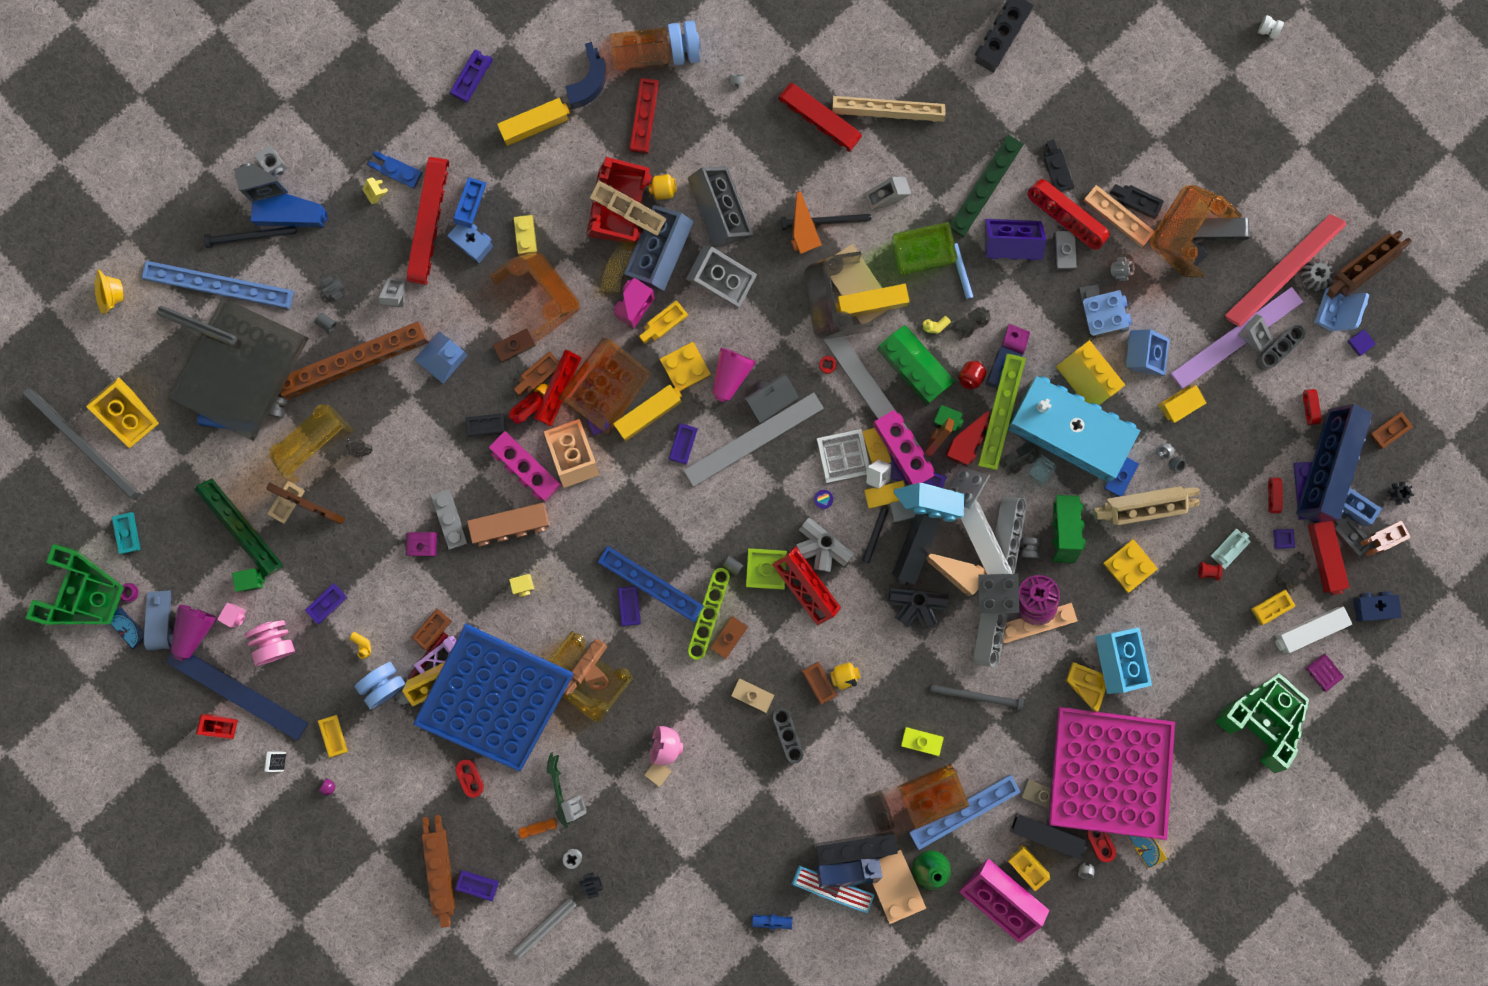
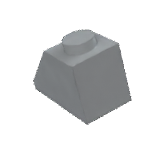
[865,177,911,210]

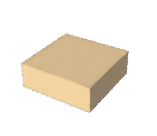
[644,764,671,787]

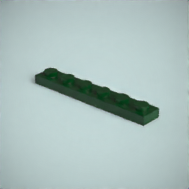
[948,134,1024,238]
[194,478,284,577]

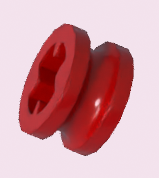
[819,356,836,374]

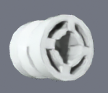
[1258,15,1284,40]

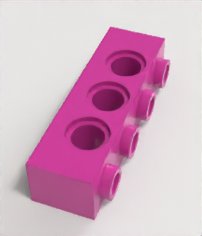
[872,410,935,485]
[489,431,562,501]

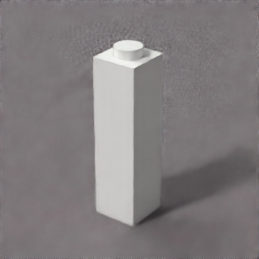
[1275,607,1352,653]

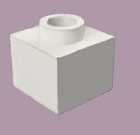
[866,459,891,488]

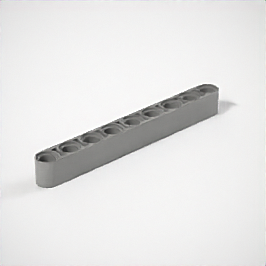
[974,496,1026,667]

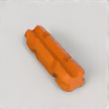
[519,818,557,839]

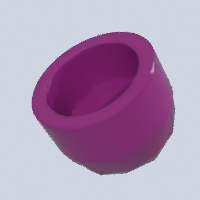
[318,778,335,795]

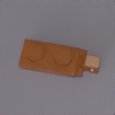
[514,351,559,397]

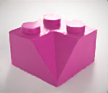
[614,278,655,329]

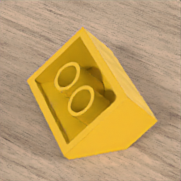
[1056,340,1125,405]

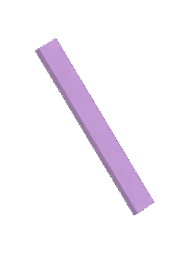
[1170,287,1303,389]

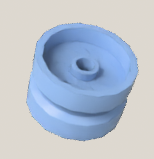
[668,20,700,66]
[354,662,406,710]

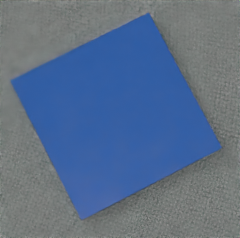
[413,623,573,772]

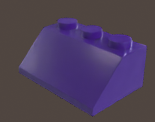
[985,219,1046,261]

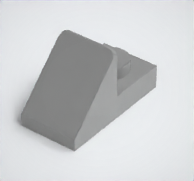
[379,278,406,307]
[1238,314,1273,353]

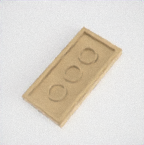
[821,244,888,327]

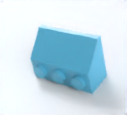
[894,483,964,522]

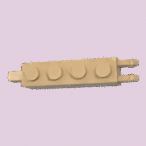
[1094,486,1200,525]

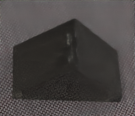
[863,790,895,834]

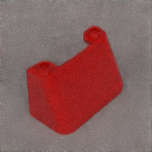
[586,157,652,243]

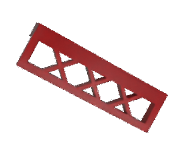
[772,547,841,626]

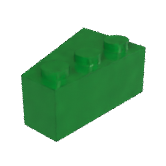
[1052,495,1085,563]

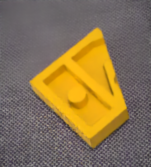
[1066,662,1106,712]

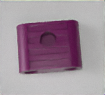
[1001,324,1030,354]
[406,532,437,556]
[1305,654,1344,692]

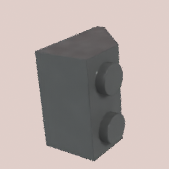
[234,163,289,202]

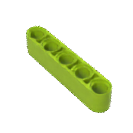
[688,568,730,660]

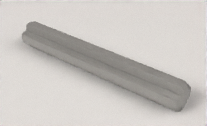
[513,898,577,958]

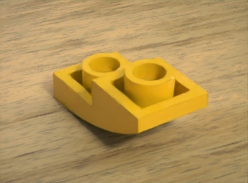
[864,480,905,508]

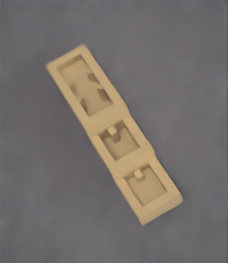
[590,180,666,236]

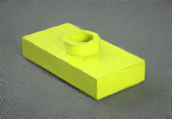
[901,727,944,756]

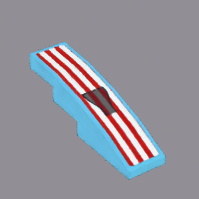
[792,865,874,913]

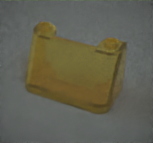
[547,631,634,722]

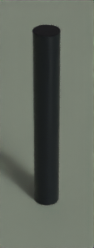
[862,507,889,563]

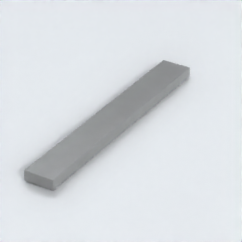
[818,323,920,453]
[684,393,824,487]

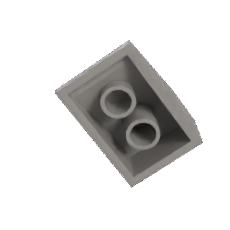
[686,246,757,308]

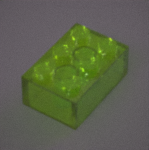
[891,222,958,275]

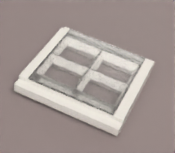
[817,429,869,483]

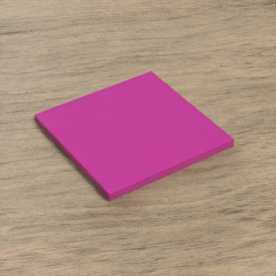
[1048,707,1175,840]

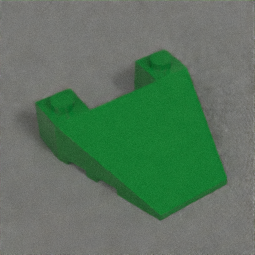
[25,544,124,625]
[1215,673,1309,774]

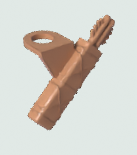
[563,639,609,695]

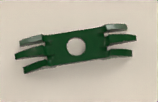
[547,752,573,828]

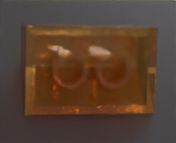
[610,27,670,71]
[897,763,969,829]

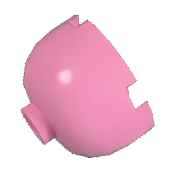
[650,726,683,766]

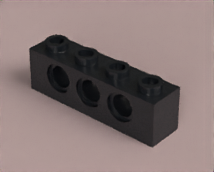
[974,0,1034,73]

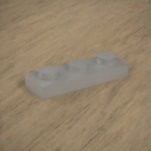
[431,489,468,550]

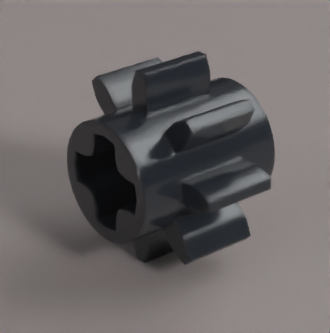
[1387,481,1414,506]
[579,873,602,899]

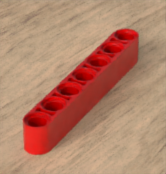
[407,156,449,285]

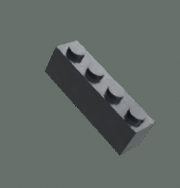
[815,831,898,866]

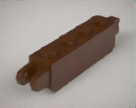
[1326,230,1412,299]

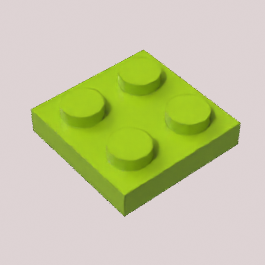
[746,548,787,590]

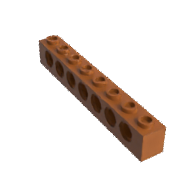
[275,321,429,400]

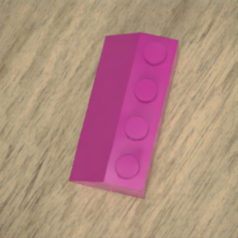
[959,859,1049,943]

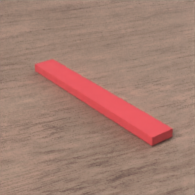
[1225,214,1346,327]

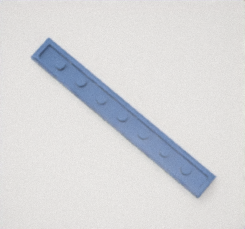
[141,261,294,310]

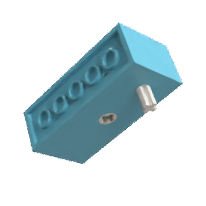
[1008,376,1141,482]

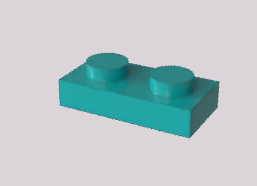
[112,512,141,555]

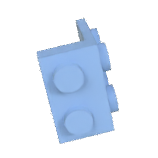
[1314,287,1369,332]
[1083,290,1132,336]

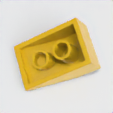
[86,377,159,448]

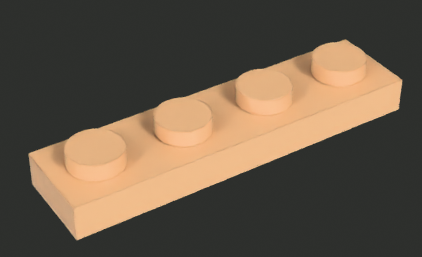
[1083,185,1155,248]
[1003,603,1077,644]

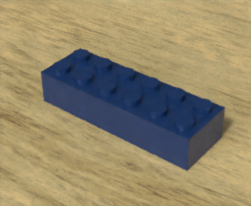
[1296,404,1373,523]

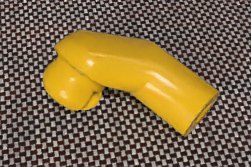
[349,632,371,659]

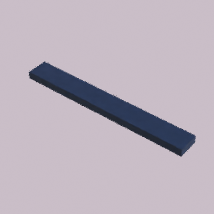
[166,653,309,740]

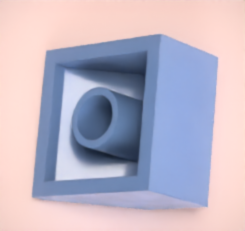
[1125,329,1170,376]

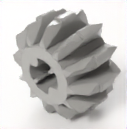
[1300,258,1335,291]

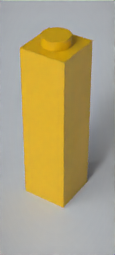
[497,98,570,146]
[835,284,909,319]
[613,385,682,442]

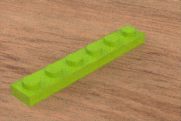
[978,353,1026,470]

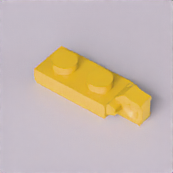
[639,300,688,344]

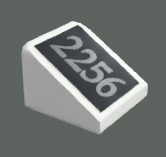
[264,751,286,772]

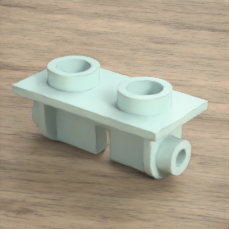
[1211,528,1251,569]

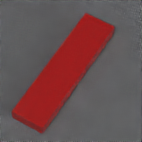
[629,78,659,153]
[534,349,581,427]

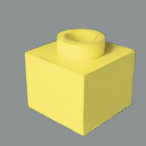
[509,574,534,597]

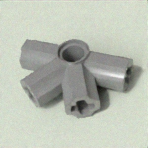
[797,517,854,572]

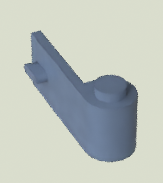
[144,590,173,651]

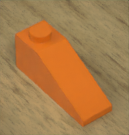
[791,191,822,254]

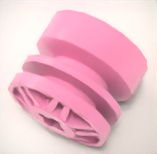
[244,620,295,666]

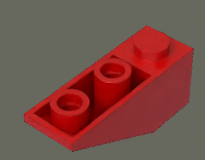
[945,411,990,466]

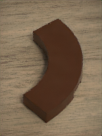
[266,482,345,524]

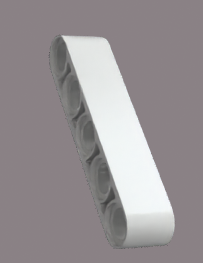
[960,500,1013,574]

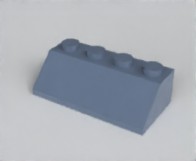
[624,205,694,291]

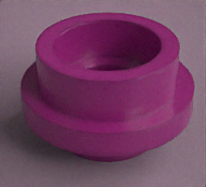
[120,583,139,602]

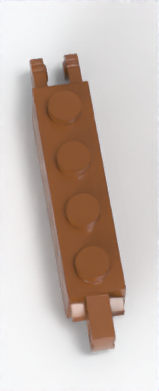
[422,815,456,928]

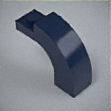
[565,42,607,109]

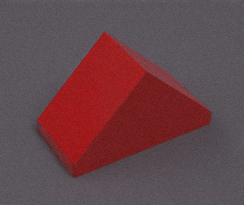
[195,713,238,739]

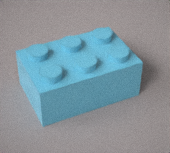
[1095,628,1152,694]

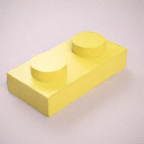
[514,215,537,255]

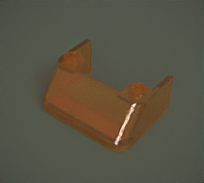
[1150,185,1242,278]
[489,251,580,342]

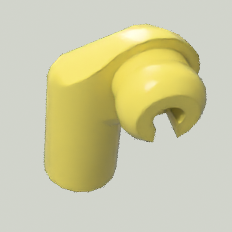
[922,316,951,334]

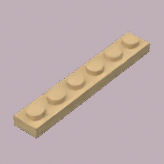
[832,96,945,122]

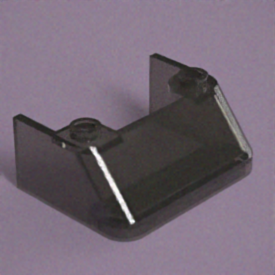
[804,251,873,339]

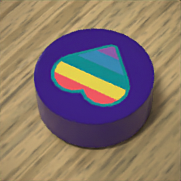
[814,490,833,509]

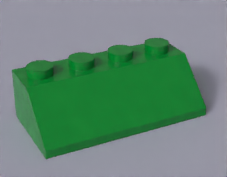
[877,325,955,406]

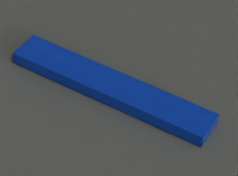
[598,546,704,622]

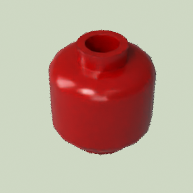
[958,361,987,390]

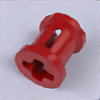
[1198,562,1223,581]

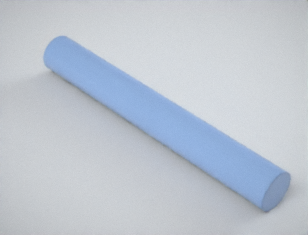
[950,243,973,299]

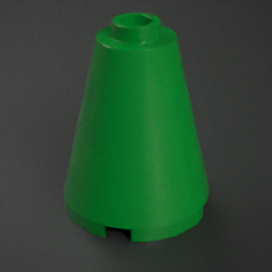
[912,850,951,891]

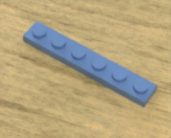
[909,774,1021,850]

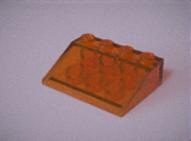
[558,337,652,434]

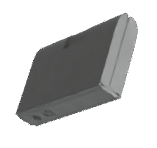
[745,373,799,423]

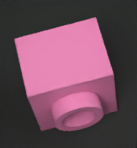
[217,603,246,628]

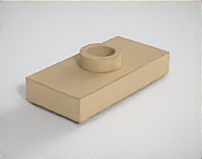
[731,678,774,713]

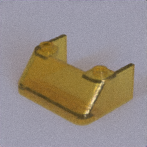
[269,404,355,482]

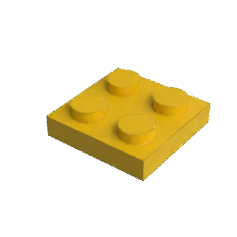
[660,342,711,392]
[1103,539,1158,593]

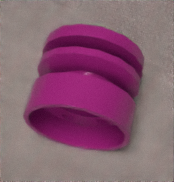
[1019,575,1060,625]

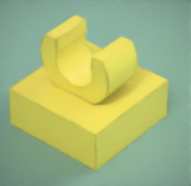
[362,177,388,204]

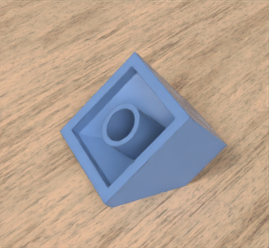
[414,331,468,384]

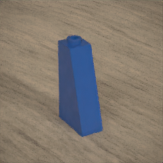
[251,194,327,227]

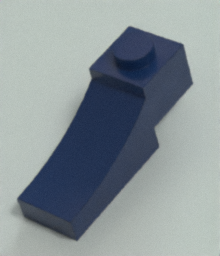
[816,859,883,888]

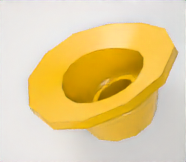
[94,269,123,314]

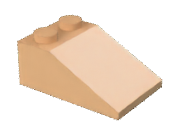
[544,419,600,488]
[925,553,986,596]
[872,850,926,924]

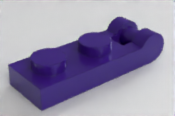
[450,49,493,103]

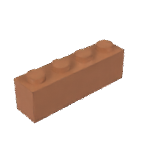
[467,503,550,547]

